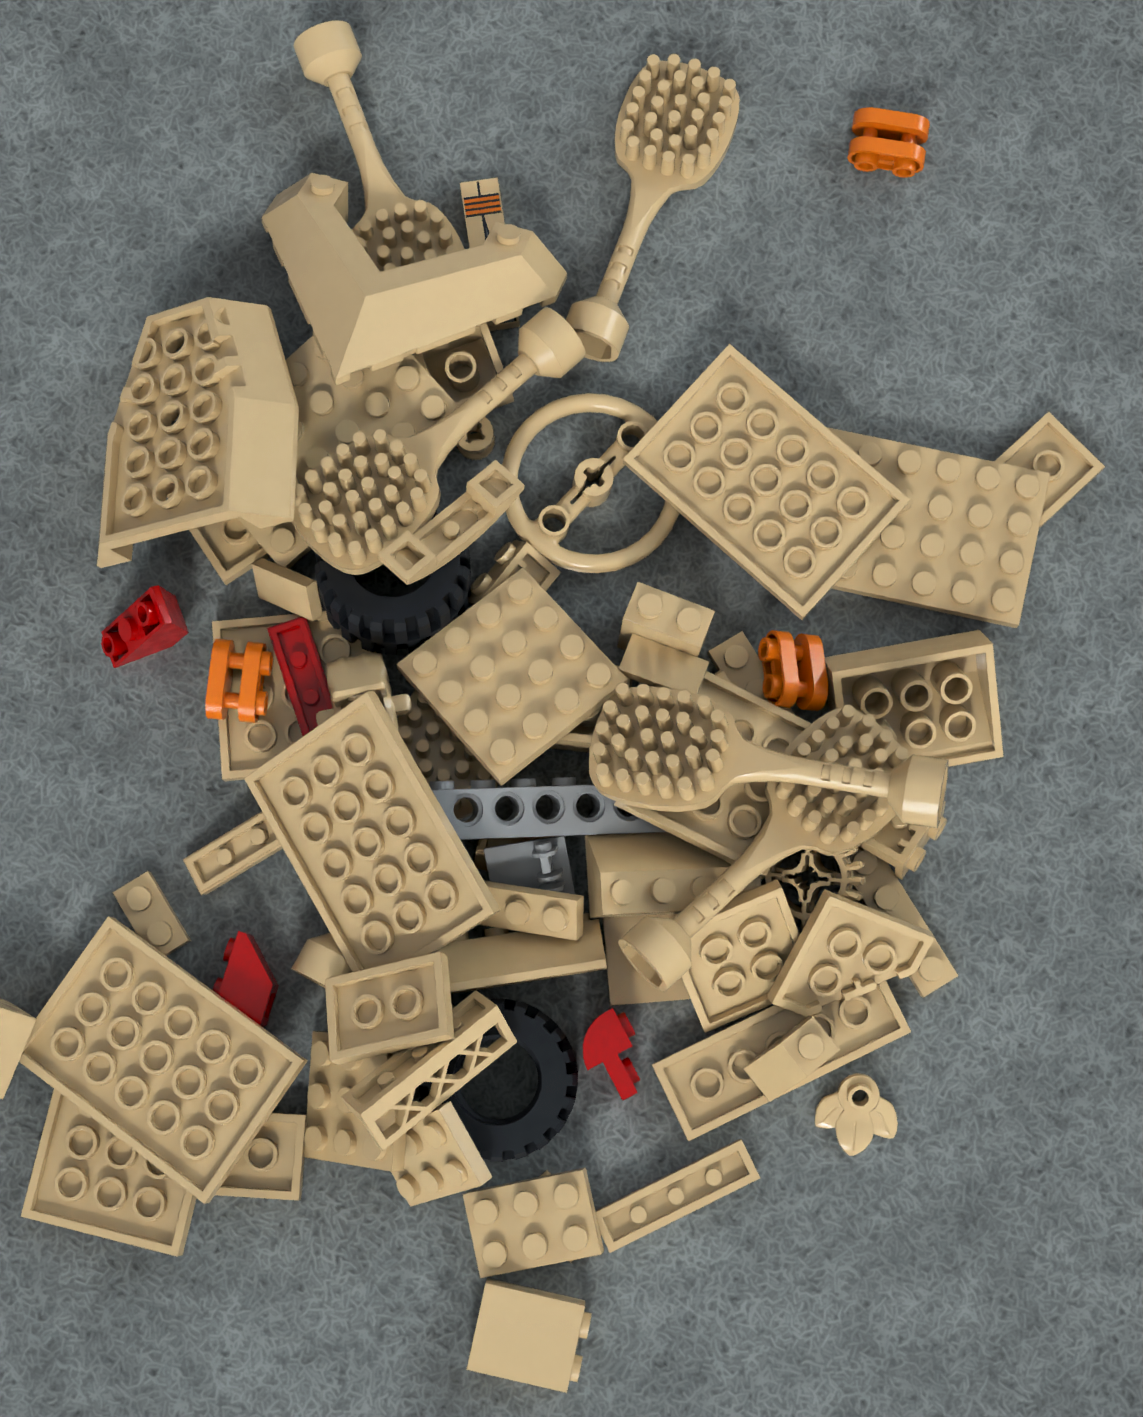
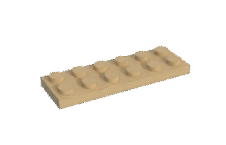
[651,981,911,1141]

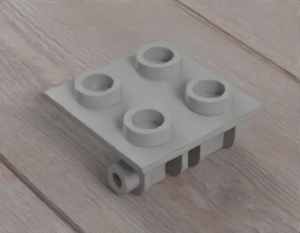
[484,836,575,894]

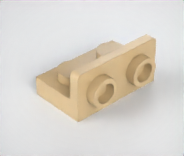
[468,540,561,606]
[860,801,947,880]

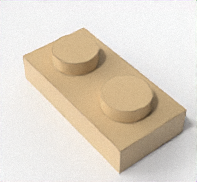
[112,871,191,956]

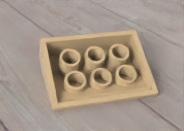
[825,630,1003,767]

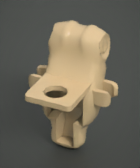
[316,652,412,732]

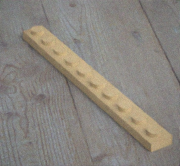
[708,631,958,997]

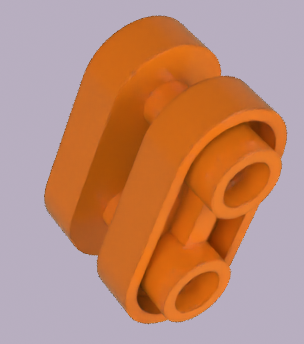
[847,107,930,178]
[758,630,828,711]
[205,639,273,723]

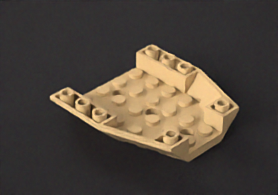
[97,297,299,568]

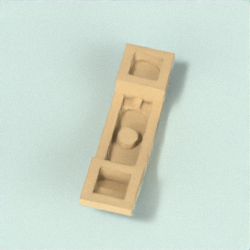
[378,460,525,585]

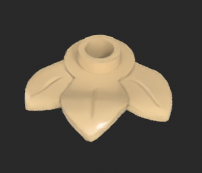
[815,1073,898,1156]

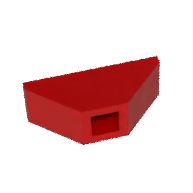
[101,585,189,668]
[212,931,279,1027]

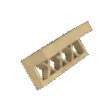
[341,990,517,1151]

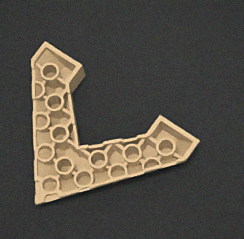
[262,173,567,385]

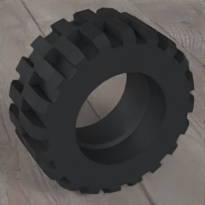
[315,510,471,655]
[419,999,578,1162]

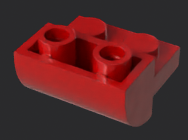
[583,1008,640,1101]

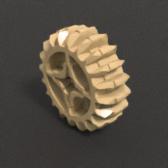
[761,847,866,930]

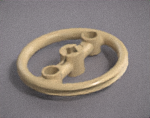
[502,393,679,573]

